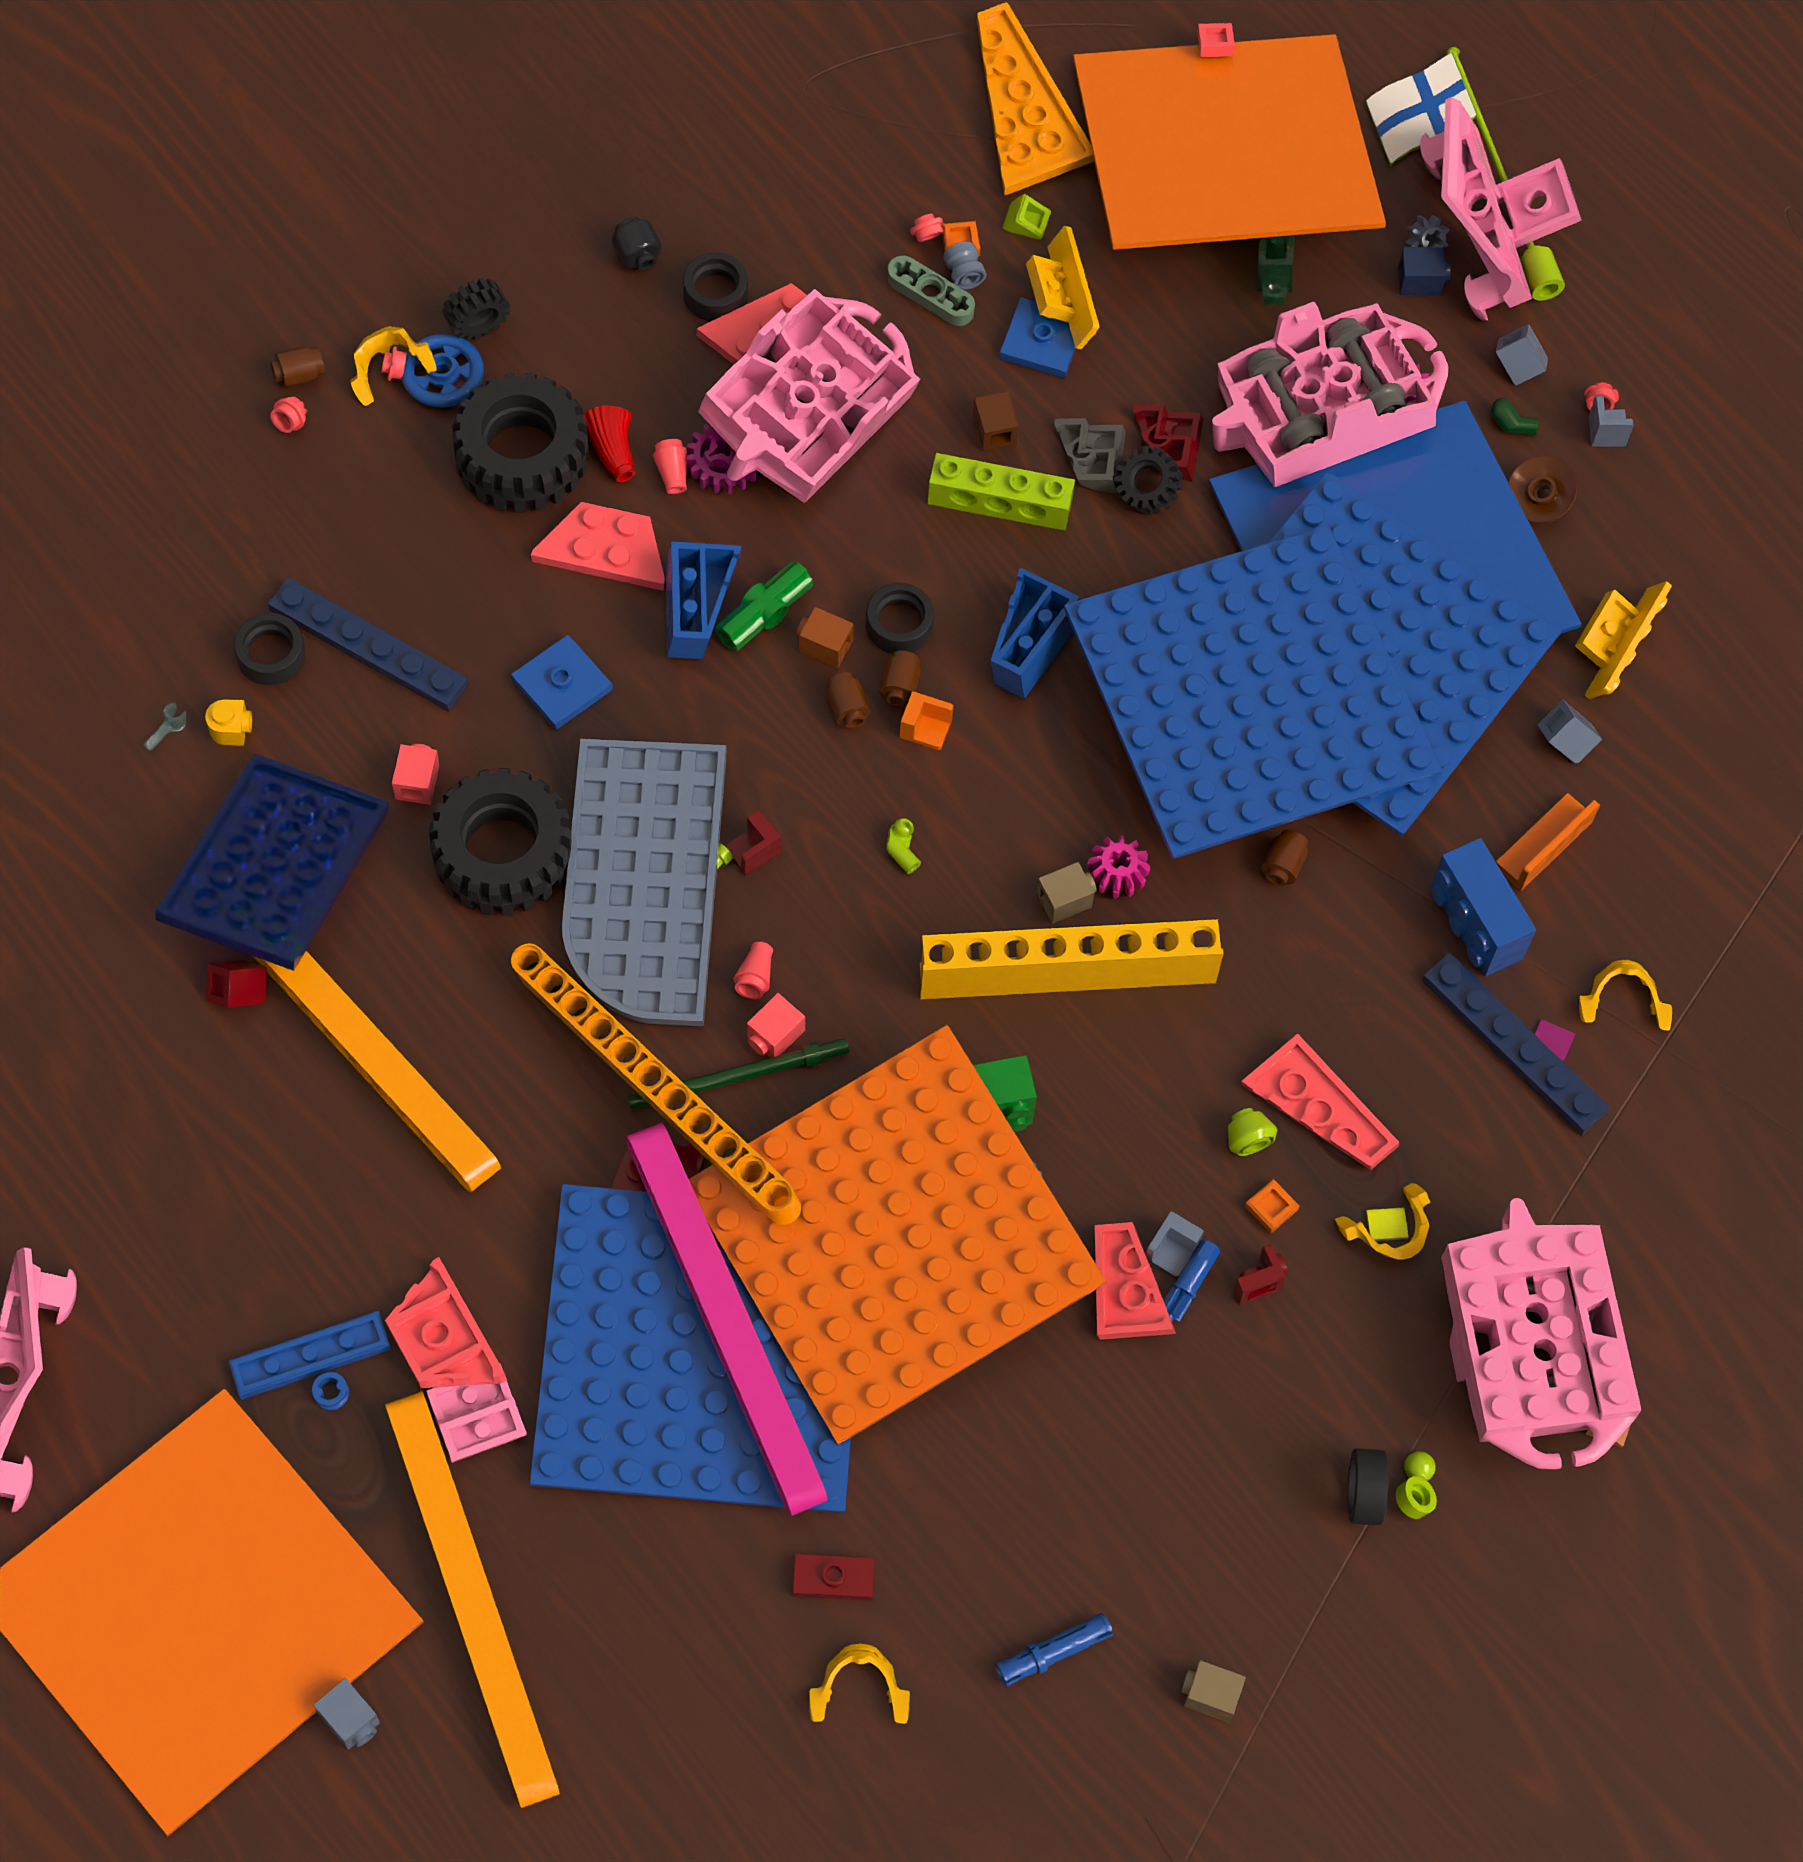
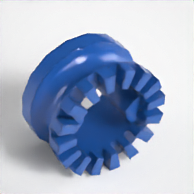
[312,1372,349,1411]

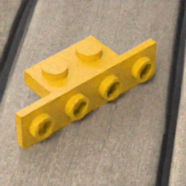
[1026,226,1099,350]
[1575,581,1672,700]

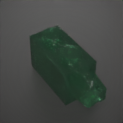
[1258,235,1296,306]

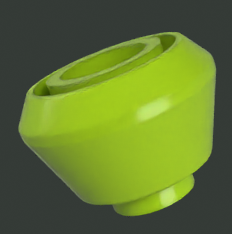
[1228,1108,1277,1156]

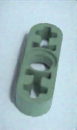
[887,256,975,326]

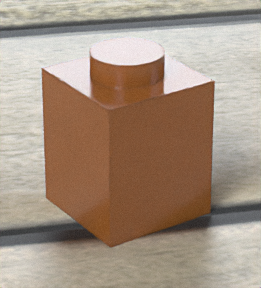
[796,607,854,669]

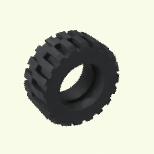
[452,373,589,512]
[429,768,572,916]

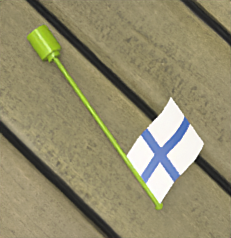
[1366,47,1565,301]

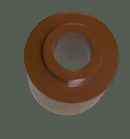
[270,345,325,387]
[880,651,921,707]
[826,672,871,729]
[1261,829,1309,886]

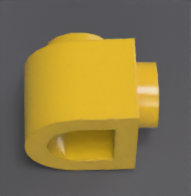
[205,700,252,746]

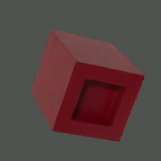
[725,810,781,876]
[206,960,267,1008]

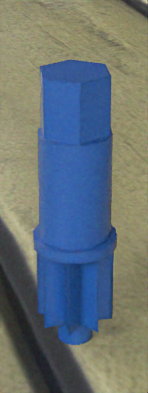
[1164,1240,1221,1322]

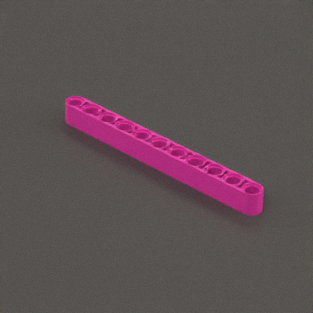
[626,1122,828,1516]

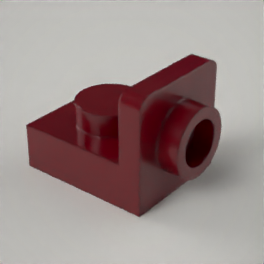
[1233,1244,1288,1305]

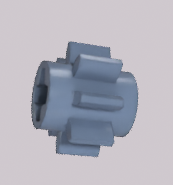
[1405,215,1450,247]

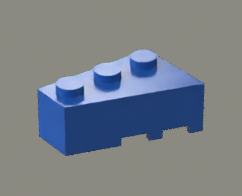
[991,567,1080,699]

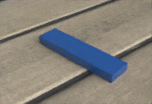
[228,1311,391,1400]

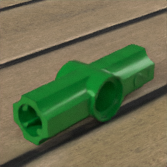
[715,561,813,652]

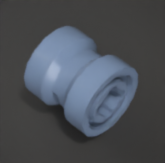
[943,242,987,290]

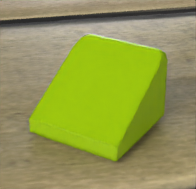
[1003,193,1051,240]

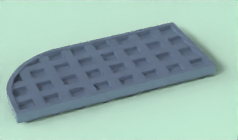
[562,739,727,1026]

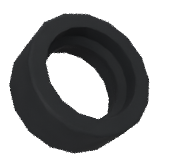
[683,252,748,321]
[866,582,934,653]
[234,613,305,685]
[1347,1448,1389,1525]

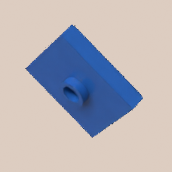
[999,297,1076,378]
[511,635,613,730]

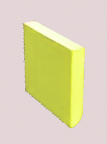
[1366,1207,1409,1241]

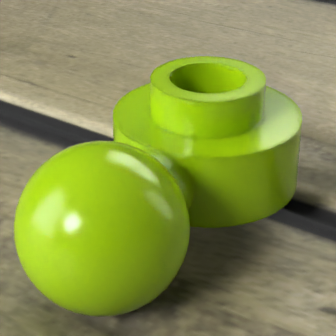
[1396,1451,1437,1519]

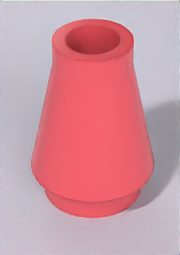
[652,439,687,494]
[733,942,773,999]

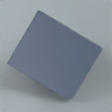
[1496,324,1548,385]
[1588,396,1634,447]
[1538,700,1602,763]
[1146,1211,1204,1278]

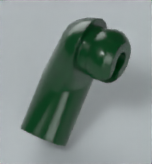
[1491,398,1538,435]

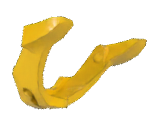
[350,326,436,406]
[1578,960,1672,1031]
[1335,1183,1430,1260]
[809,1643,910,1724]

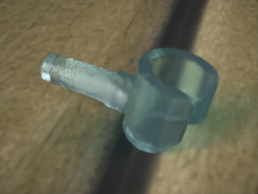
[144,703,186,751]

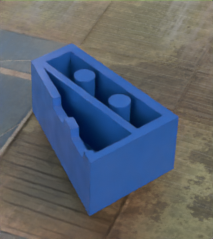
[665,542,742,659]

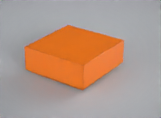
[942,221,980,256]
[1245,1179,1300,1234]

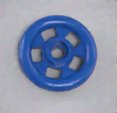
[401,334,484,407]

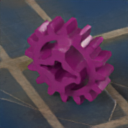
[686,424,757,494]

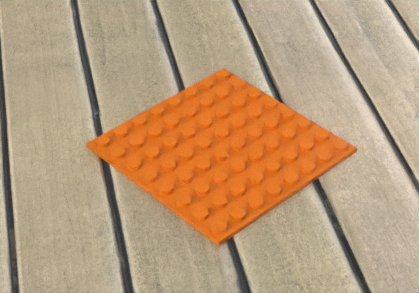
[1073,34,1386,250]
[689,1025,1107,1445]
[0,1388,424,1836]

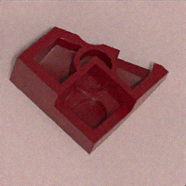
[1133,404,1203,481]

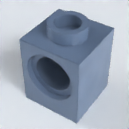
[314,1678,380,1750]

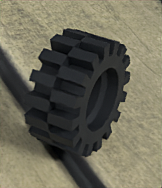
[442,278,510,341]
[1115,446,1183,514]

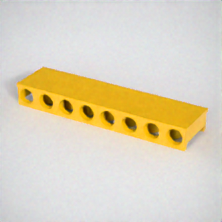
[920,919,1224,999]

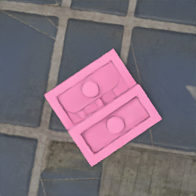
[426,1364,527,1463]

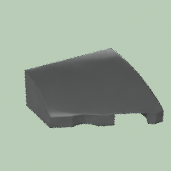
[1054,418,1126,493]

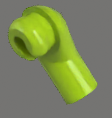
[886,818,921,874]

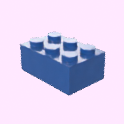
[1431,838,1536,977]

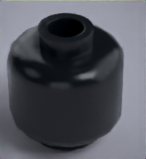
[611,217,662,270]

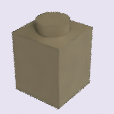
[1036,862,1097,924]
[1181,1660,1246,1723]

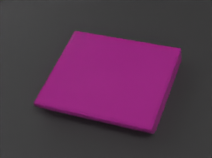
[1535,1019,1576,1061]

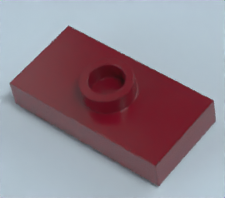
[793,1554,875,1600]

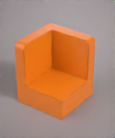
[900,691,953,750]

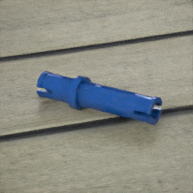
[995,1613,1113,1688]

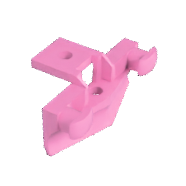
[1420,97,1582,322]
[0,1247,77,1513]

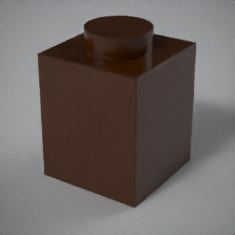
[973,391,1019,451]

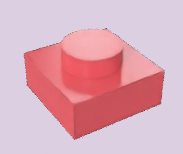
[1197,23,1235,57]

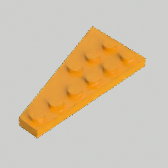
[977,2,1095,196]

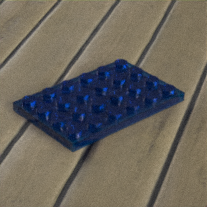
[155,753,389,971]

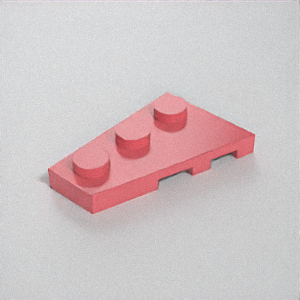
[697,283,808,365]
[1095,1222,1176,1340]

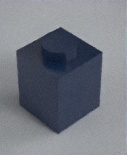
[1398,247,1451,295]

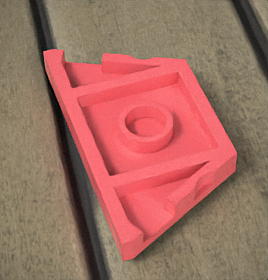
[531,502,666,591]
[385,1257,507,1388]

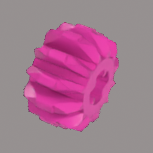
[1087,835,1150,899]

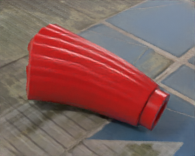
[583,405,636,483]

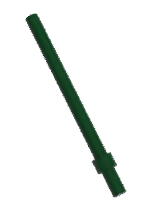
[628,1038,850,1110]

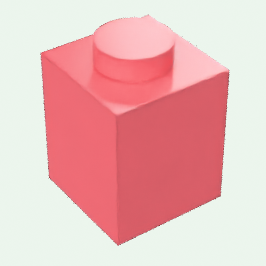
[392,744,440,805]
[747,993,805,1058]

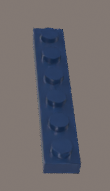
[268,577,469,712]
[1422,953,1610,1136]

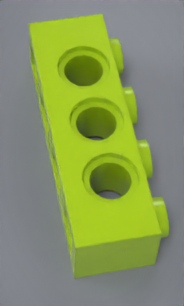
[928,453,1075,531]

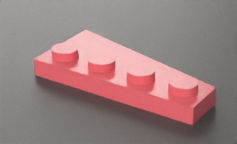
[1241,1033,1399,1170]

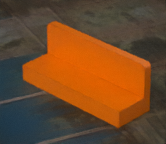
[1496,793,1600,891]

